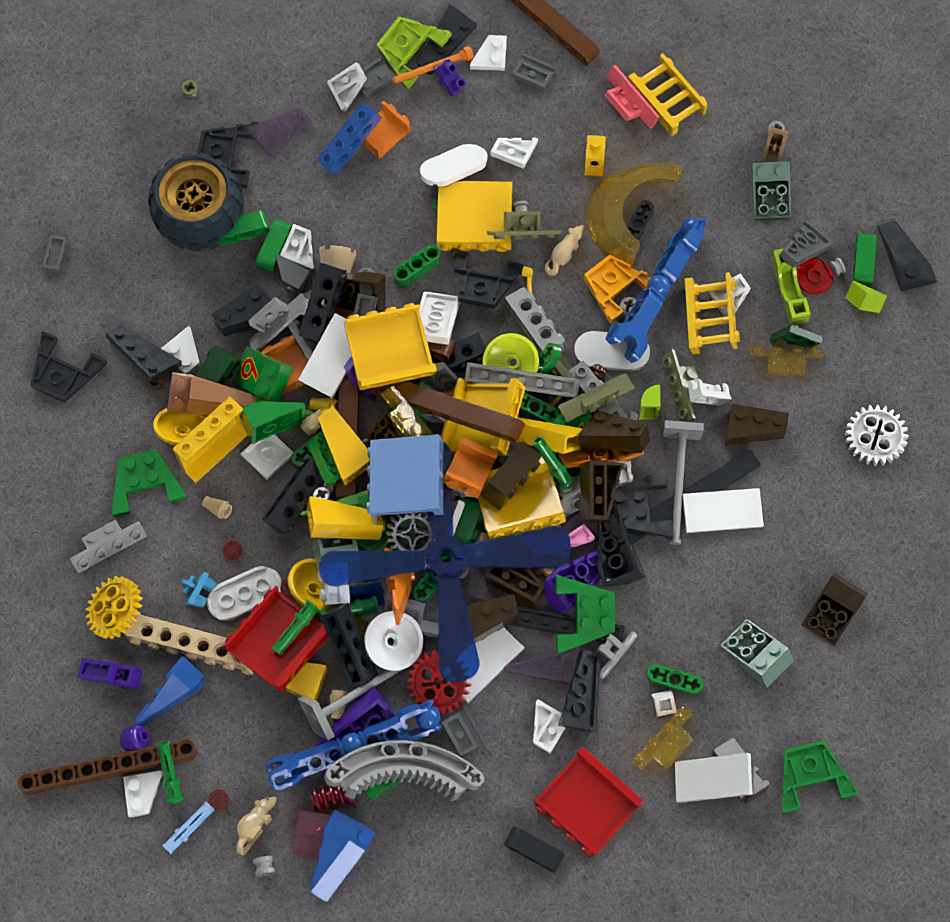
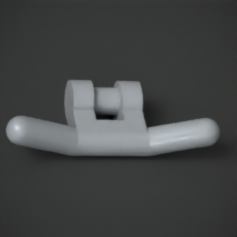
[597,632,637,679]

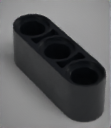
[504,826,565,873]

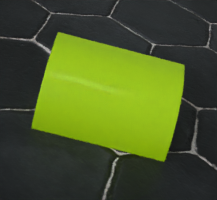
[639,385,661,419]

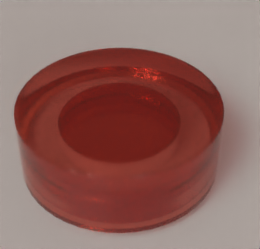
[208,790,229,811]

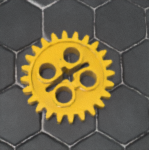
[86,576,143,639]

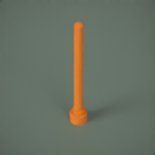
[393,46,474,84]

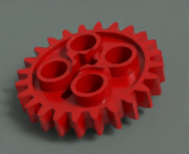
[407,650,472,715]

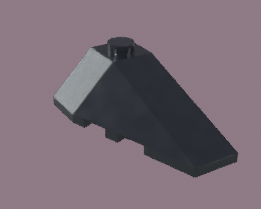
[878,220,937,292]
[597,502,646,587]

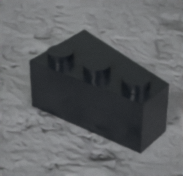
[212,283,271,336]

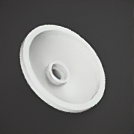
[364,611,423,671]

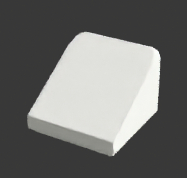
[651,690,676,717]

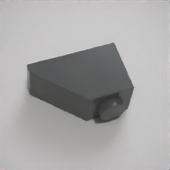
[276,254,311,295]

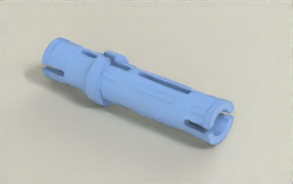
[162,801,215,854]

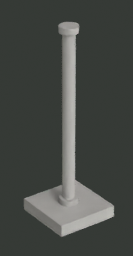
[662,420,704,545]
[297,659,419,740]

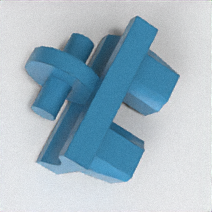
[181,572,216,609]

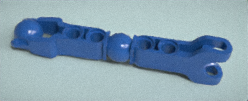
[605,217,706,363]
[265,700,442,790]

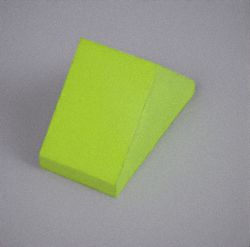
[845,281,887,313]

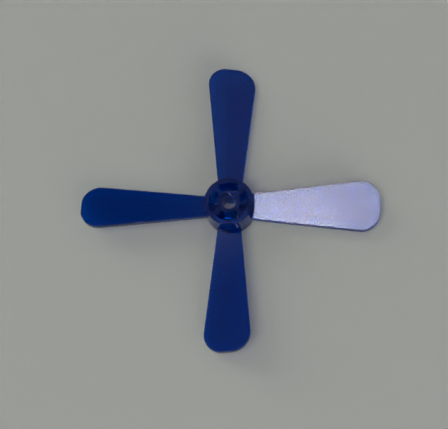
[319,442,571,683]

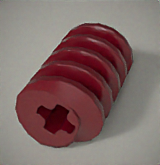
[311,785,354,813]

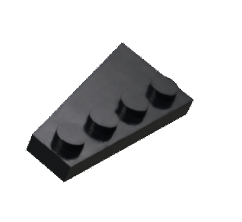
[417,4,477,75]
[106,325,182,382]
[558,650,601,732]

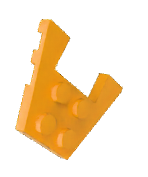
[583,255,651,324]

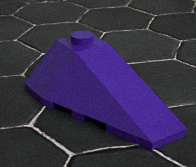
[544,550,601,613]
[315,686,396,755]

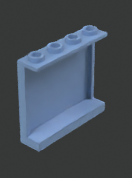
[367,434,443,520]

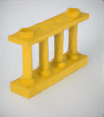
[628,54,707,136]
[685,272,740,354]

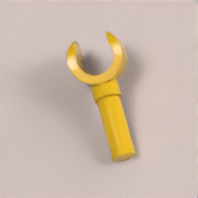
[522,267,533,292]

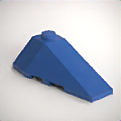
[134,656,205,726]
[309,810,375,902]

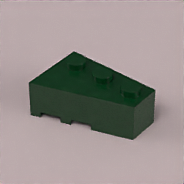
[195,345,242,385]

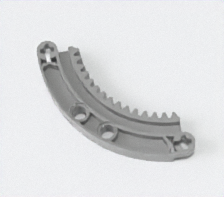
[324,740,484,802]

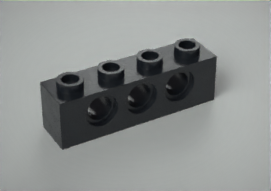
[299,263,347,342]
[416,332,486,383]
[262,458,325,533]
[320,603,378,688]

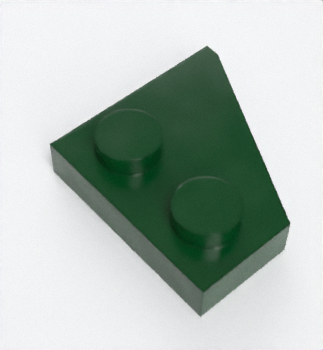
[770,324,822,348]

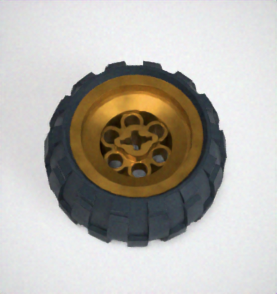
[148,152,244,251]

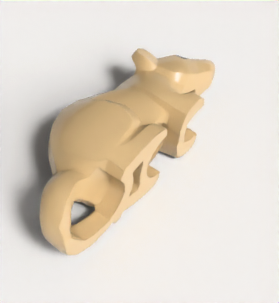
[545,225,584,276]
[237,797,276,856]

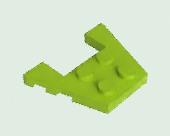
[377,17,452,89]

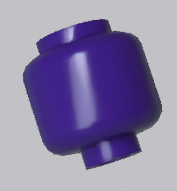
[120,725,150,752]

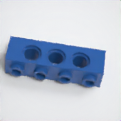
[316,103,382,175]

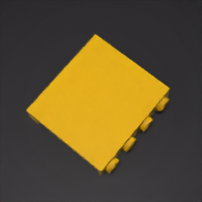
[437,181,512,252]
[344,303,437,390]
[441,378,526,456]
[173,396,248,484]
[478,457,566,542]

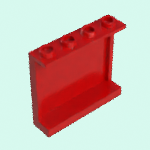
[224,586,329,693]
[534,746,643,857]

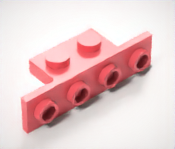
[604,65,660,129]

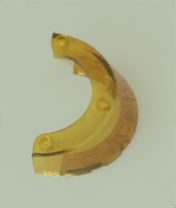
[586,162,685,268]

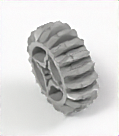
[386,512,439,559]

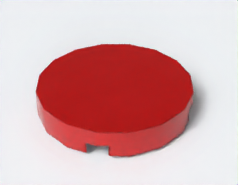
[797,258,834,295]

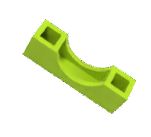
[771,248,811,325]

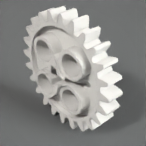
[845,405,909,466]

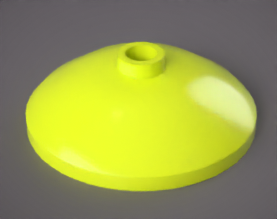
[483,333,539,373]

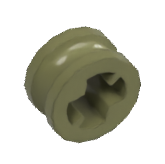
[181,80,199,98]

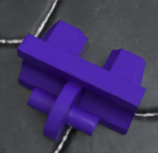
[434,59,467,96]

